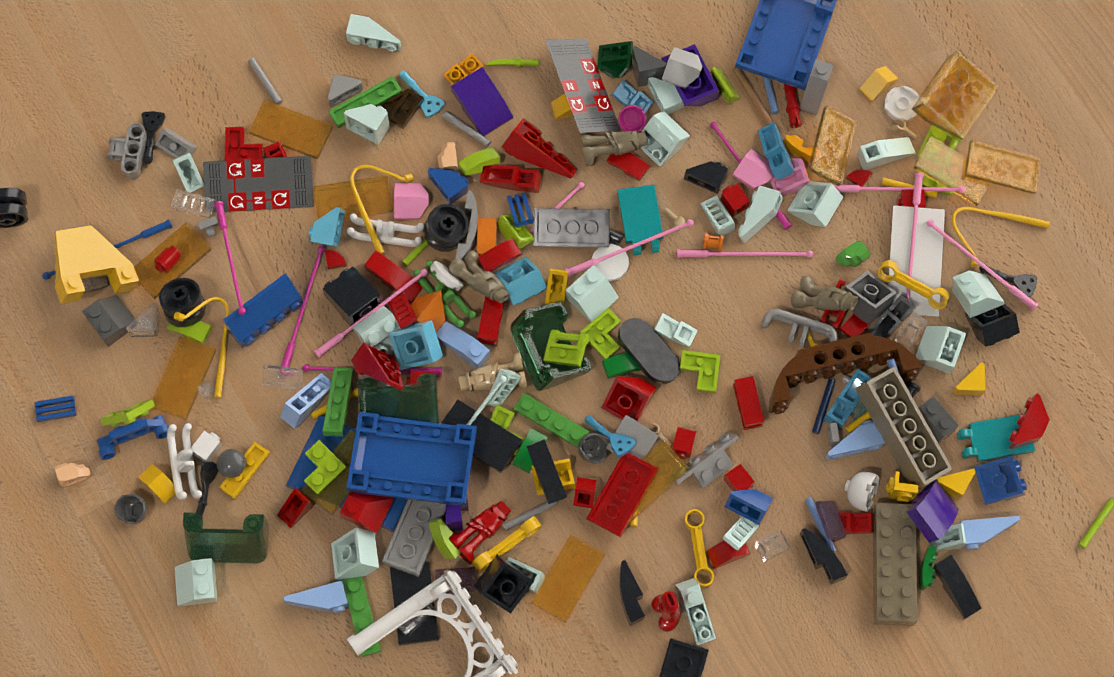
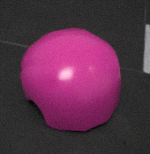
[618,105,646,132]

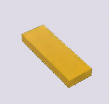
[219,441,271,500]

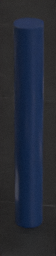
[812,379,836,434]

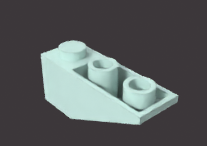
[346,14,402,52]
[857,137,916,170]
[738,185,783,243]
[675,578,716,645]

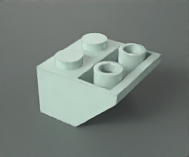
[639,111,690,167]
[352,306,401,355]
[916,326,966,374]

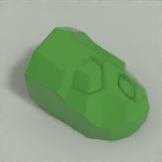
[836,241,870,267]

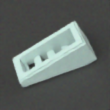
[700,195,735,236]
[486,369,521,406]
[723,516,759,550]
[507,557,546,593]

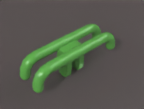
[414,260,476,328]

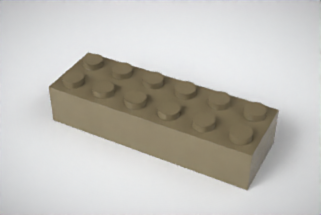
[855,366,952,489]
[873,503,917,626]

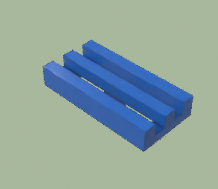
[507,192,534,227]
[34,396,77,422]

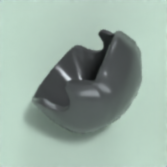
[578,433,608,464]
[217,449,247,478]
[115,494,148,525]

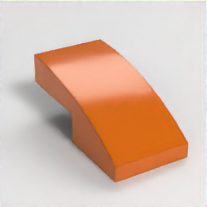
[477,218,497,256]

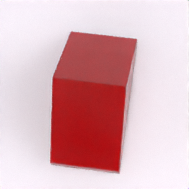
[277,488,313,528]
[706,538,750,569]

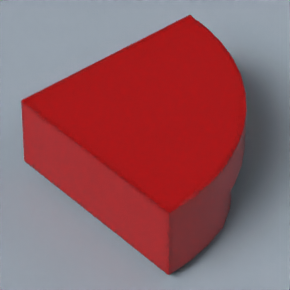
[846,169,873,187]
[324,250,347,270]

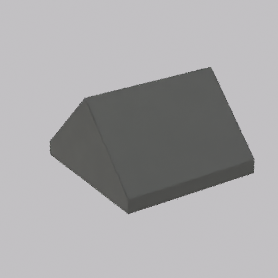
[632,46,667,87]

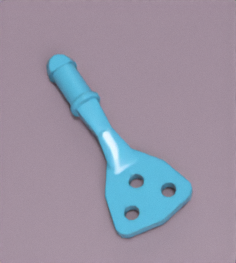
[399,71,445,118]

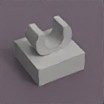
[198,216,218,237]

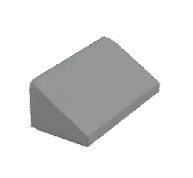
[155,128,198,158]

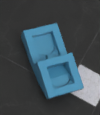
[611,80,654,113]

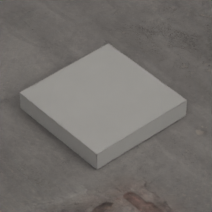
[606,415,660,461]

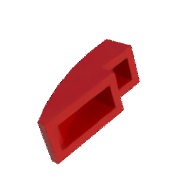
[479,165,542,193]
[364,250,423,303]

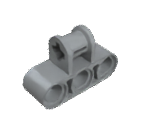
[106,123,148,180]

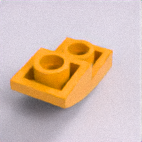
[443,53,485,85]
[784,135,820,165]

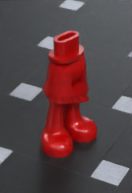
[448,501,511,565]
[651,591,680,632]

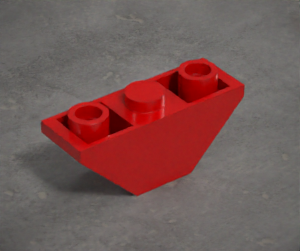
[1009,393,1050,449]

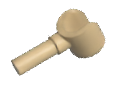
[891,119,917,139]
[664,208,685,231]
[653,423,673,447]

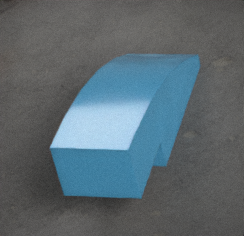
[758,122,795,180]
[824,369,872,431]

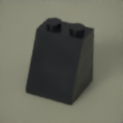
[323,267,381,326]

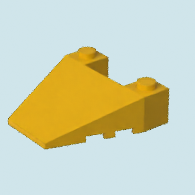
[55,225,139,304]

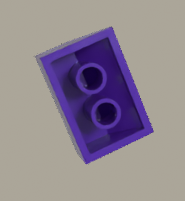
[661,44,719,107]

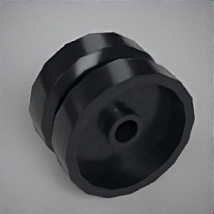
[0,188,28,228]
[423,204,469,252]
[159,278,206,327]

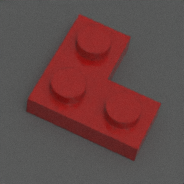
[225,127,263,161]

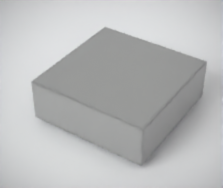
[827,423,840,447]

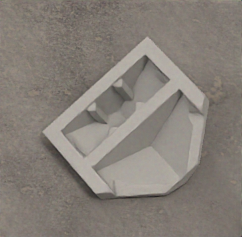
[662,47,702,88]

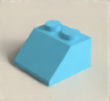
[308,207,345,248]
[493,256,547,305]
[389,320,443,370]

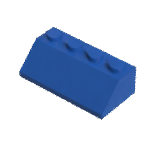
[223,273,303,348]

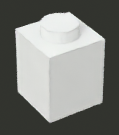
[190,431,222,461]

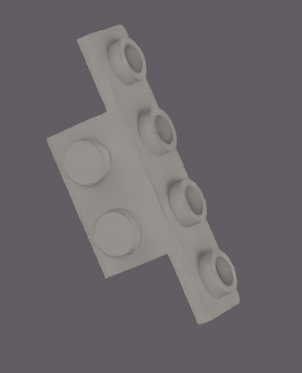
[669,432,739,488]

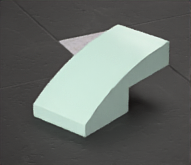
[654,313,698,347]

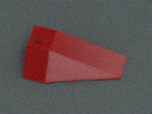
[501,118,578,179]
[351,342,403,390]

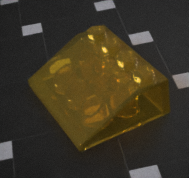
[912,50,999,140]

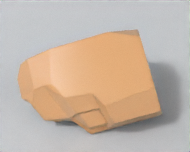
[438,142,458,171]
[55,463,91,487]

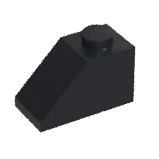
[684,161,728,194]

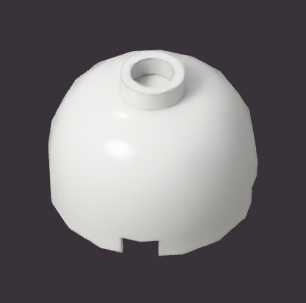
[844,472,879,512]

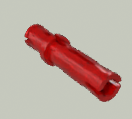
[783,83,802,128]

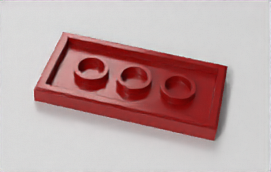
[586,453,659,538]

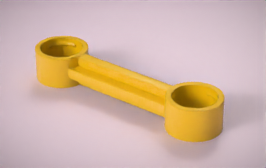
[878,260,949,310]
[684,509,714,588]
[472,516,542,573]

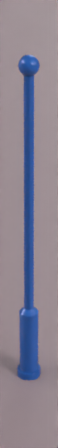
[42,219,173,280]

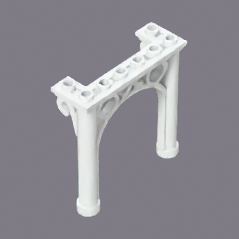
[347,569,518,677]

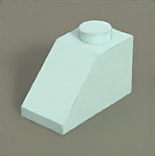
[647,77,684,115]

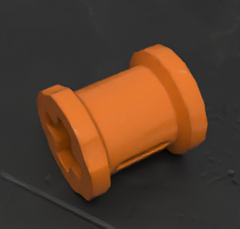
[703,233,724,251]

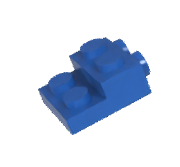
[974,456,1027,505]

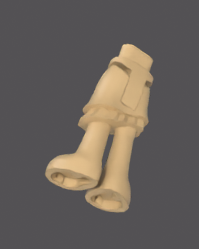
[458,352,527,392]

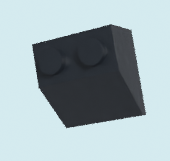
[965,304,1020,347]
[474,554,534,614]

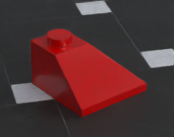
[601,376,657,422]
[340,491,394,534]

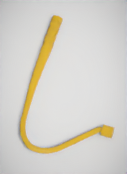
[350,165,414,254]
[952,207,1050,268]
[174,297,230,398]

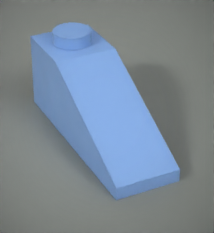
[436,321,490,369]
[280,373,332,429]
[825,420,885,461]
[959,516,1020,550]
[283,580,349,614]

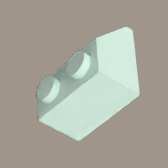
[344,104,390,145]
[787,181,843,227]
[565,265,619,322]
[952,270,1004,318]
[331,527,379,580]
[175,558,218,607]

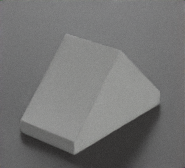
[328,74,363,108]

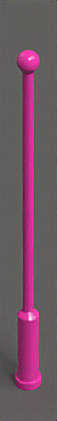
[710,122,792,230]
[214,201,246,315]
[279,246,325,374]
[302,364,442,377]

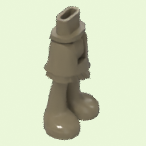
[581,131,647,167]
[449,251,510,303]
[791,276,858,311]

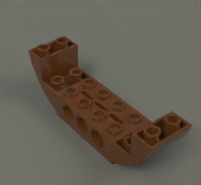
[768,332,923,414]

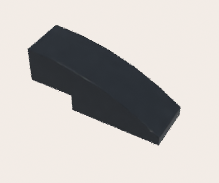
[866,294,917,339]
[526,439,567,504]
[800,528,848,585]
[933,555,982,619]
[619,560,645,626]

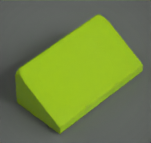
[711,67,740,105]
[496,214,535,249]

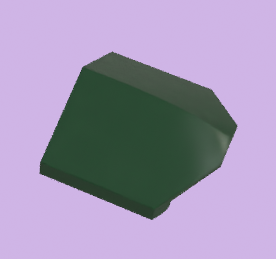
[597,41,633,78]

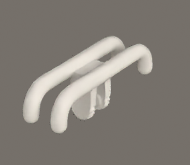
[347,213,424,247]
[167,423,202,500]

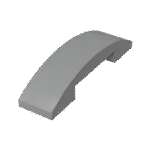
[455,191,478,261]

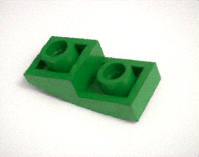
[602,353,642,378]
[512,429,548,473]
[919,545,937,590]

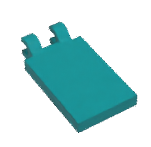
[617,185,663,256]
[957,415,1035,462]

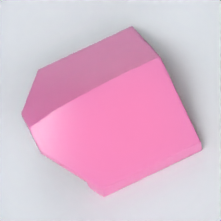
[732,149,774,189]
[770,158,810,195]
[394,183,429,220]

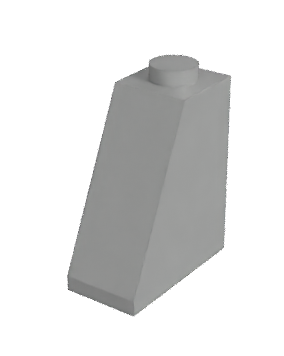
[800,59,833,115]

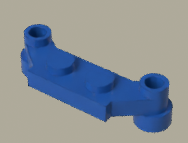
[97,415,169,460]

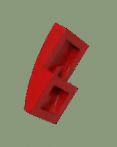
[606,152,650,181]
[478,238,522,272]
[840,313,873,338]
[831,512,874,534]

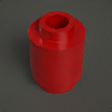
[154,245,182,273]

